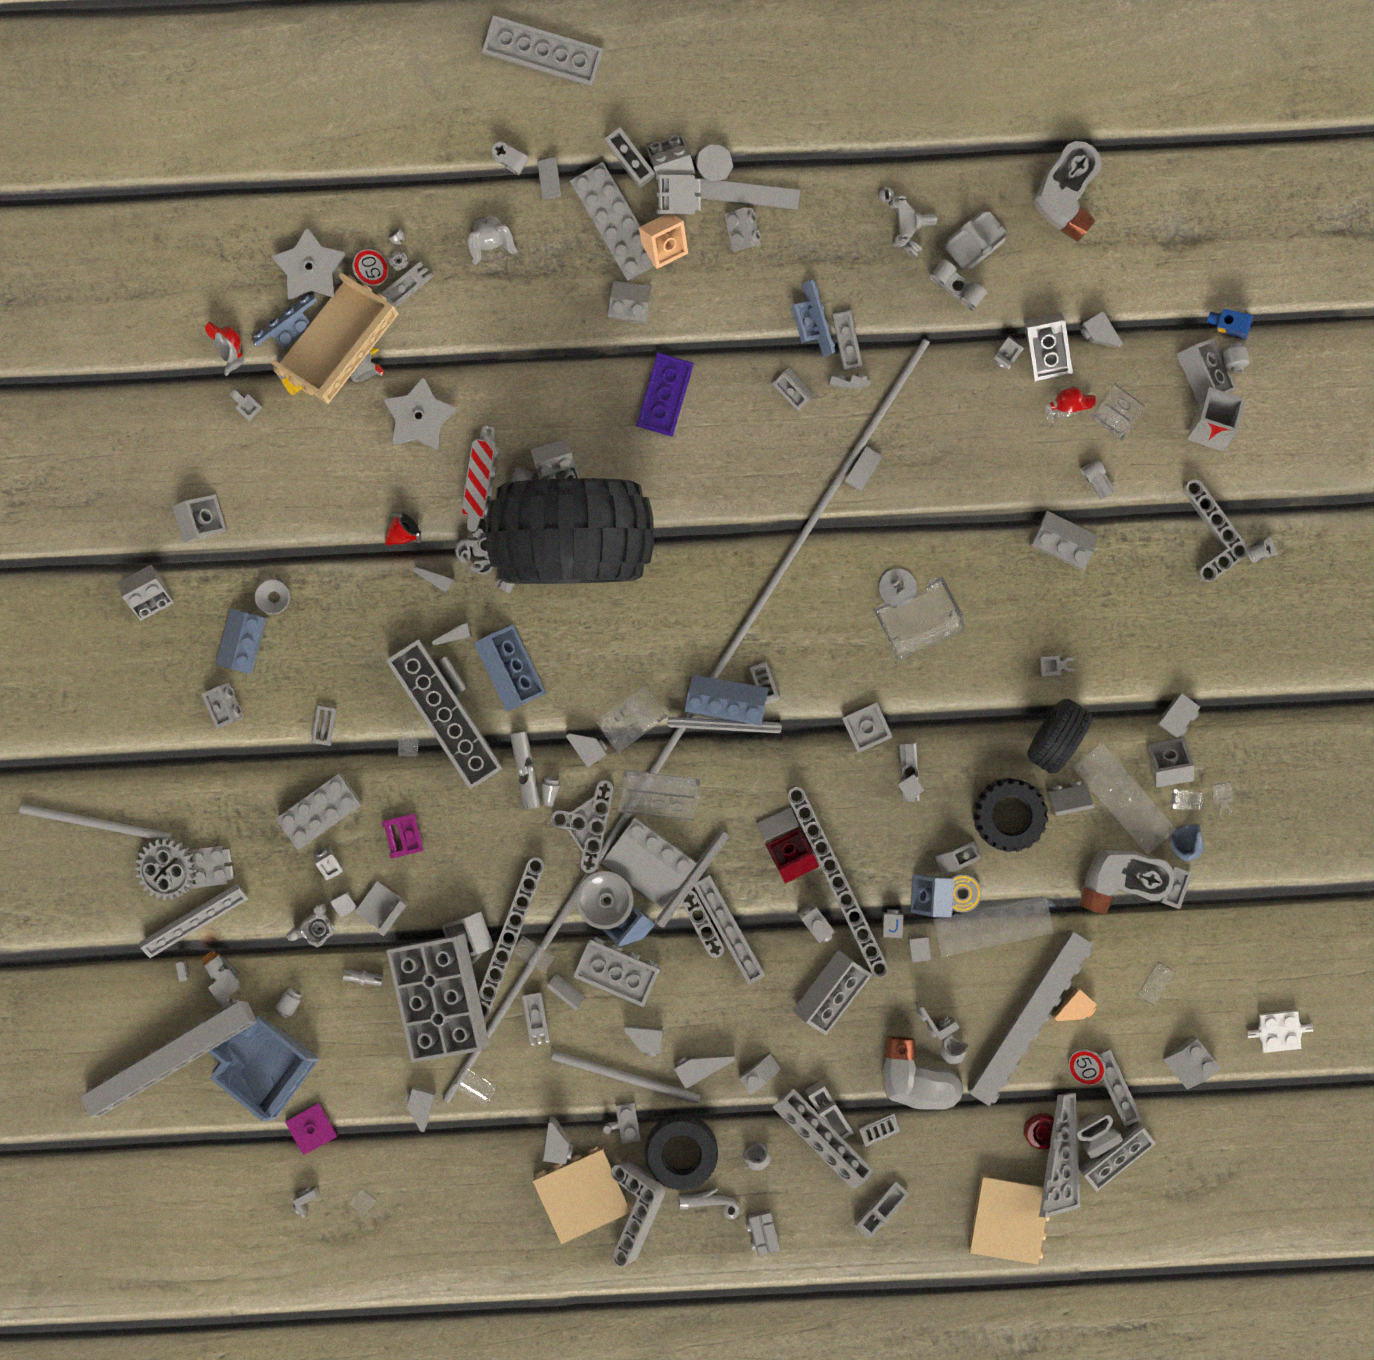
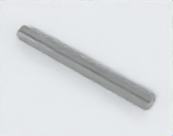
[668,717,782,733]
[655,830,729,928]

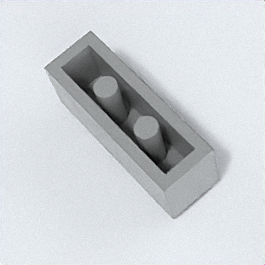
[605,127,655,189]

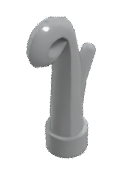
[679,1187,740,1219]

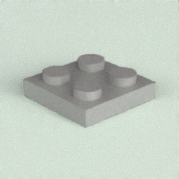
[842,702,893,753]

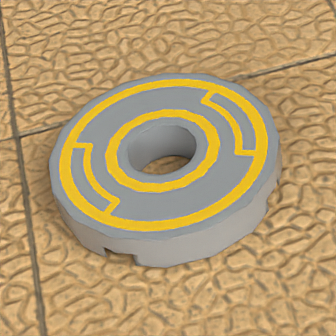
[951,874,982,912]

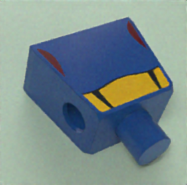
[1207,309,1253,340]

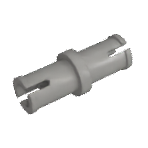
[343,968,383,986]

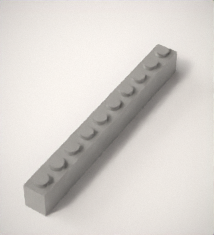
[968,930,1093,1106]
[81,1000,257,1117]

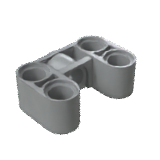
[929,259,987,311]

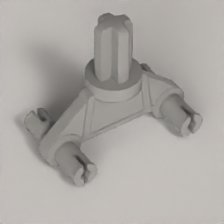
[889,195,937,247]

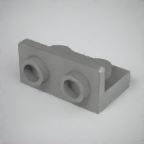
[201,683,244,729]

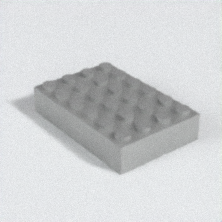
[387,933,490,1063]

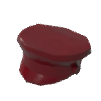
[1024,1113,1054,1150]

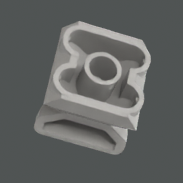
[1077,1114,1123,1158]

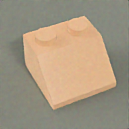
[639,214,688,269]

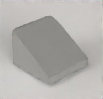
[331,891,357,917]

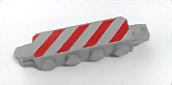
[461,426,500,533]

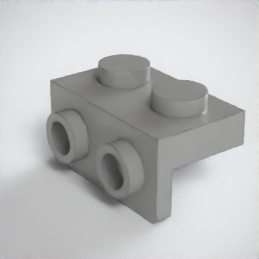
[724,208,761,252]

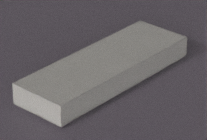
[832,310,862,371]

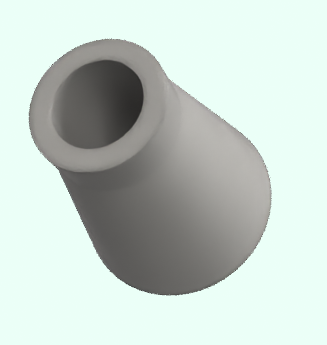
[541,777,560,806]

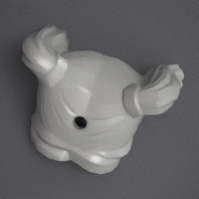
[467,215,518,265]
[286,903,335,947]

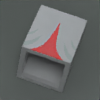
[1187,387,1246,451]

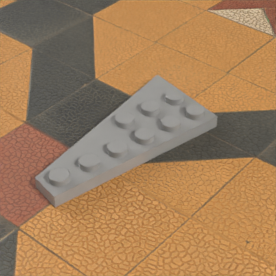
[1039,1092,1080,1218]

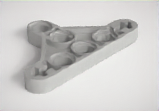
[551,780,614,873]

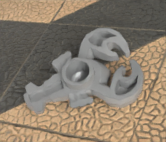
[455,529,494,575]

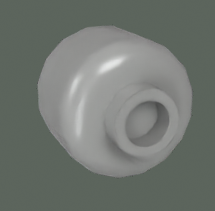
[1223,343,1249,373]

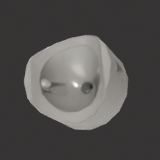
[940,1035,969,1064]
[742,1141,771,1170]

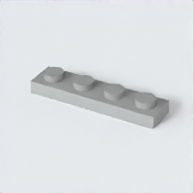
[1098,1049,1142,1127]

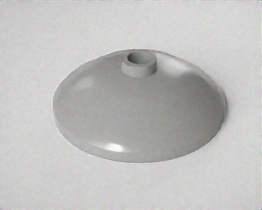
[576,871,634,929]

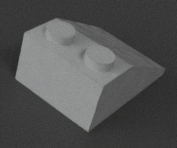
[1024,313,1073,381]

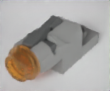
[202,950,240,1010]

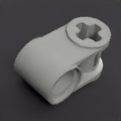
[492,142,529,175]
[1247,536,1278,563]

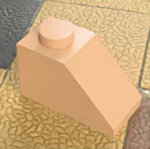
[1052,988,1097,1021]

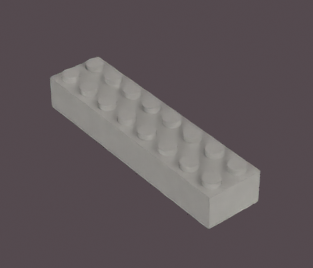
[386,639,504,790]

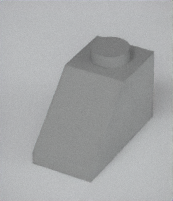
[1081,311,1123,348]
[566,733,608,767]
[935,841,981,874]
[624,1025,663,1056]
[739,1053,781,1094]
[405,1086,436,1132]

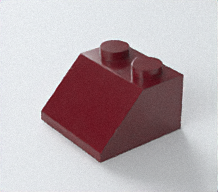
[765,828,819,884]

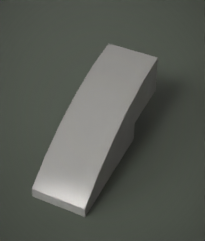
[805,1080,854,1139]
[853,1181,910,1239]

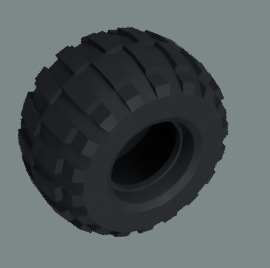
[486,478,654,584]

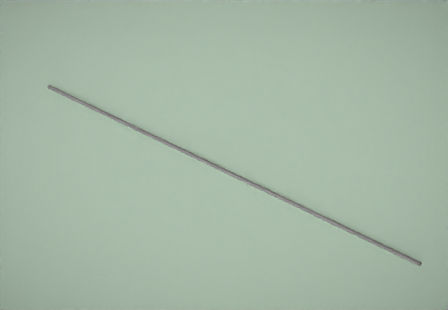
[443,339,930,1103]

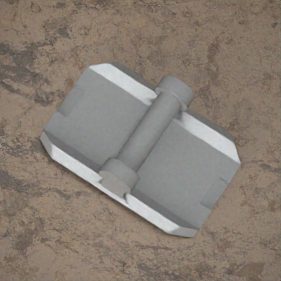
[945,211,1007,270]

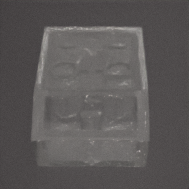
[596,686,667,753]

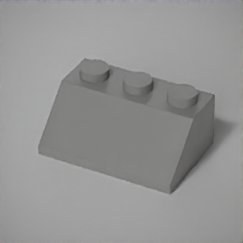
[1177,338,1237,406]
[1030,511,1098,570]

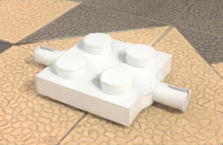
[1247,1010,1313,1053]

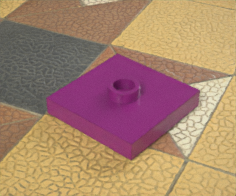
[285,1103,338,1155]

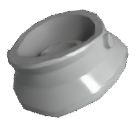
[695,145,733,182]

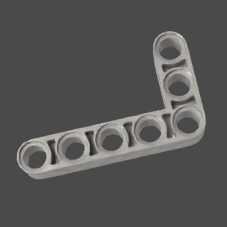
[1183,479,1248,582]
[611,1161,665,1266]

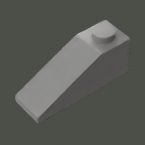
[674,1054,735,1089]

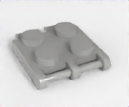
[656,175,701,215]
[187,845,234,889]

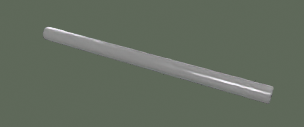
[19,803,172,842]
[551,1051,700,1104]

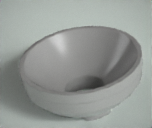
[255,579,290,614]

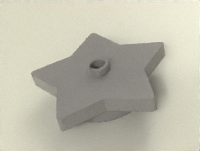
[272,229,346,300]
[384,378,457,450]

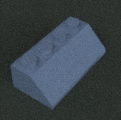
[474,625,546,712]
[685,675,769,726]

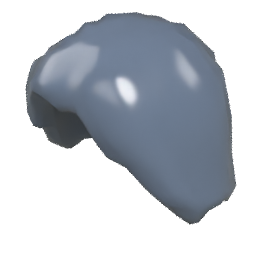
[1169,824,1204,861]

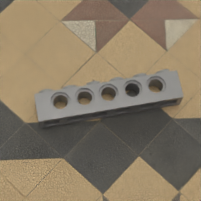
[773,1089,874,1189]

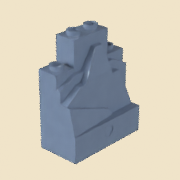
[208,1016,320,1121]

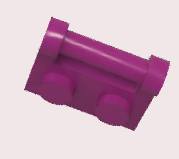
[381,813,424,859]

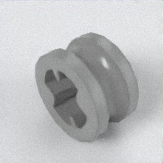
[903,240,922,257]

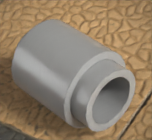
[275,988,302,1018]

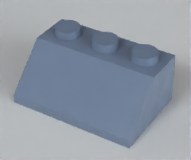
[216,608,268,674]

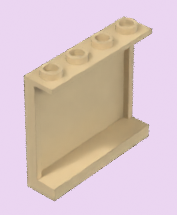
[533,1146,632,1244]
[968,1174,1050,1264]

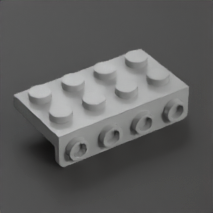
[573,936,660,1007]

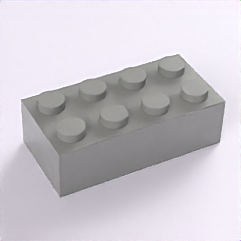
[276,773,363,850]

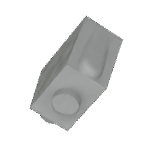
[798,901,835,943]

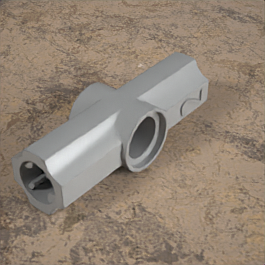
[899,743,920,802]

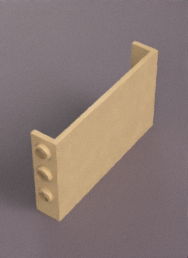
[271,273,398,404]

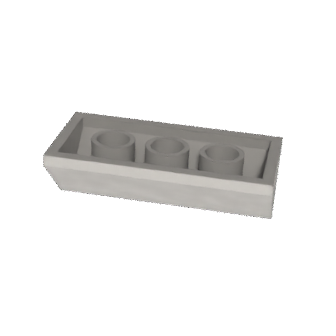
[1079,1121,1156,1192]

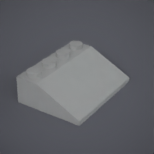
[601,817,697,908]

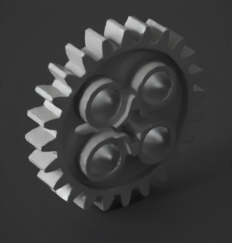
[135,838,197,901]

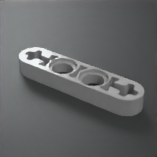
[682,890,724,958]

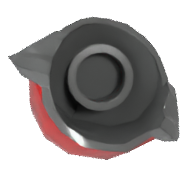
[385,511,422,546]

